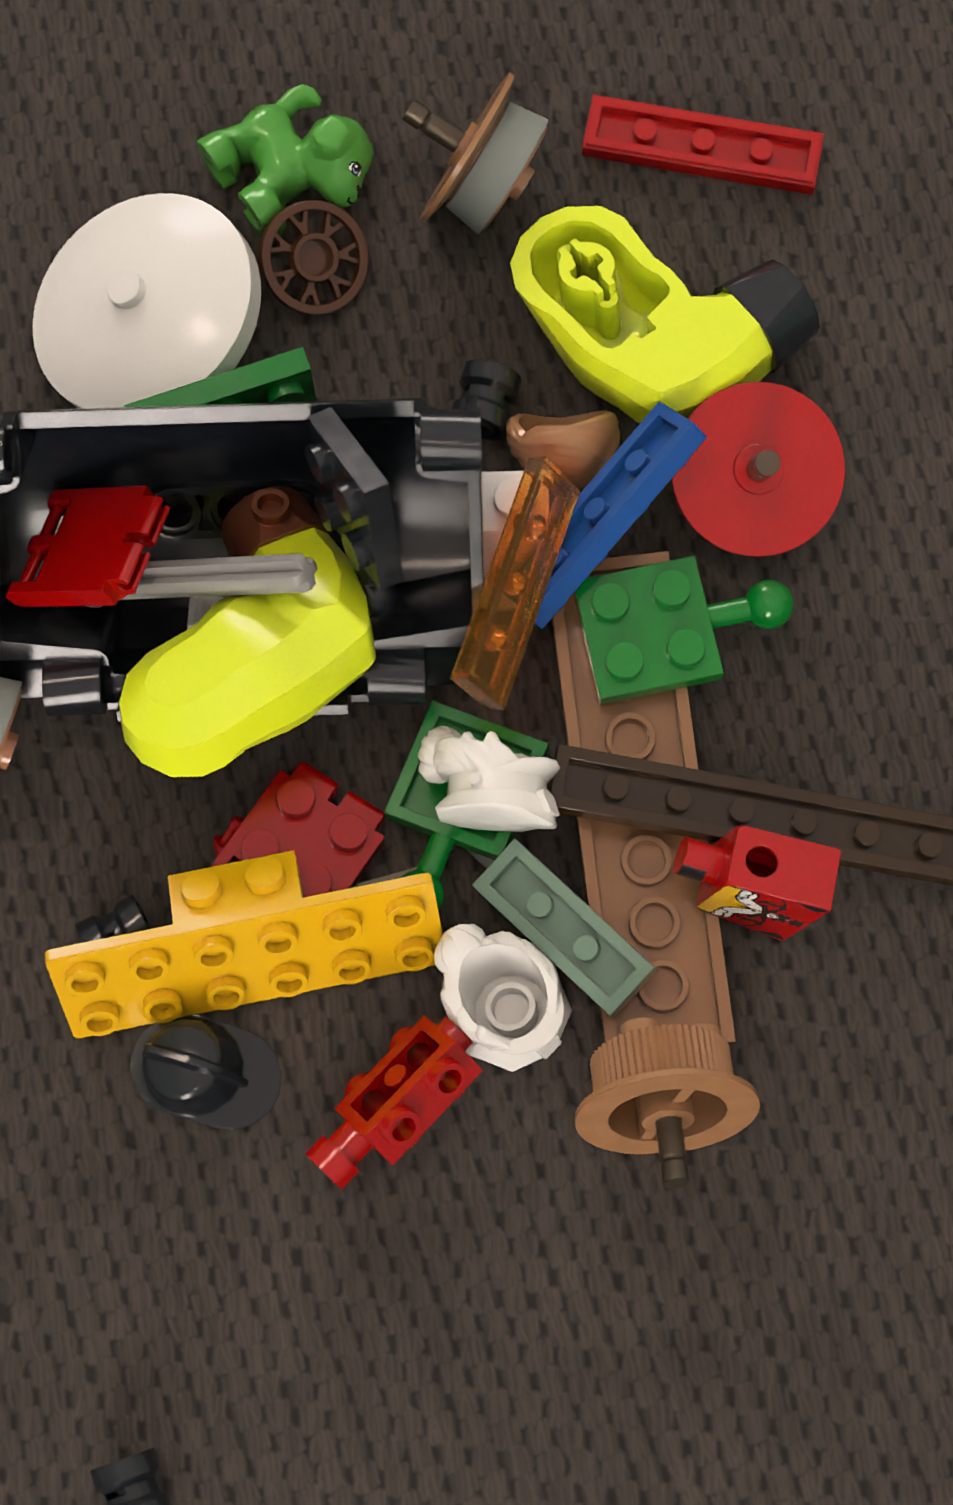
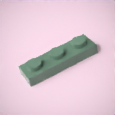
[472,839,658,1018]

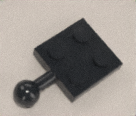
[305,407,404,618]

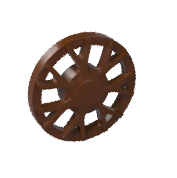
[258,200,368,315]

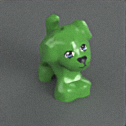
[196,84,374,242]

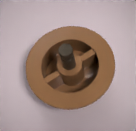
[575,1018,760,1189]

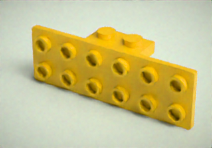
[45,850,443,1038]

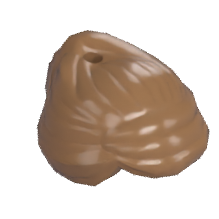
[506,410,621,491]

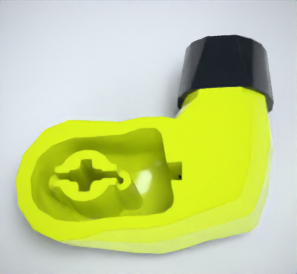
[510,206,820,424]

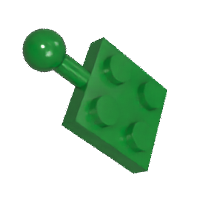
[573,555,794,705]
[384,700,549,911]

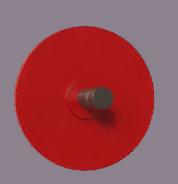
[671,382,845,557]

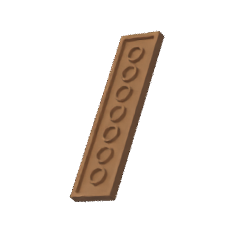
[552,551,736,1045]

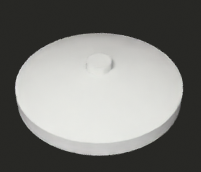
[33,193,261,409]

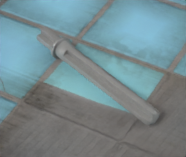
[86,553,318,608]

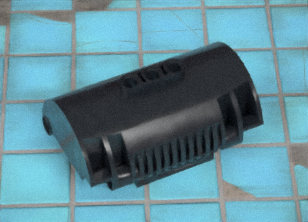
[0,396,486,721]

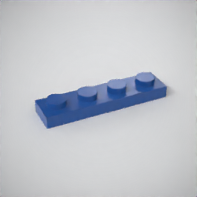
[496,401,707,629]

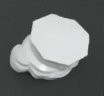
[418,726,560,832]
[434,924,572,1072]

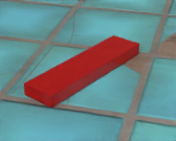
[582,95,824,195]

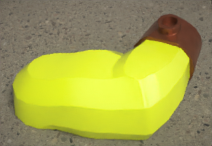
[119,486,376,777]

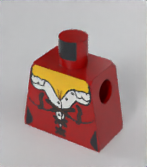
[673,826,842,941]

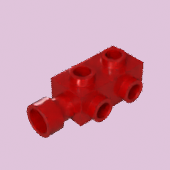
[304,1015,483,1190]

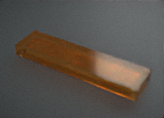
[450,456,580,710]

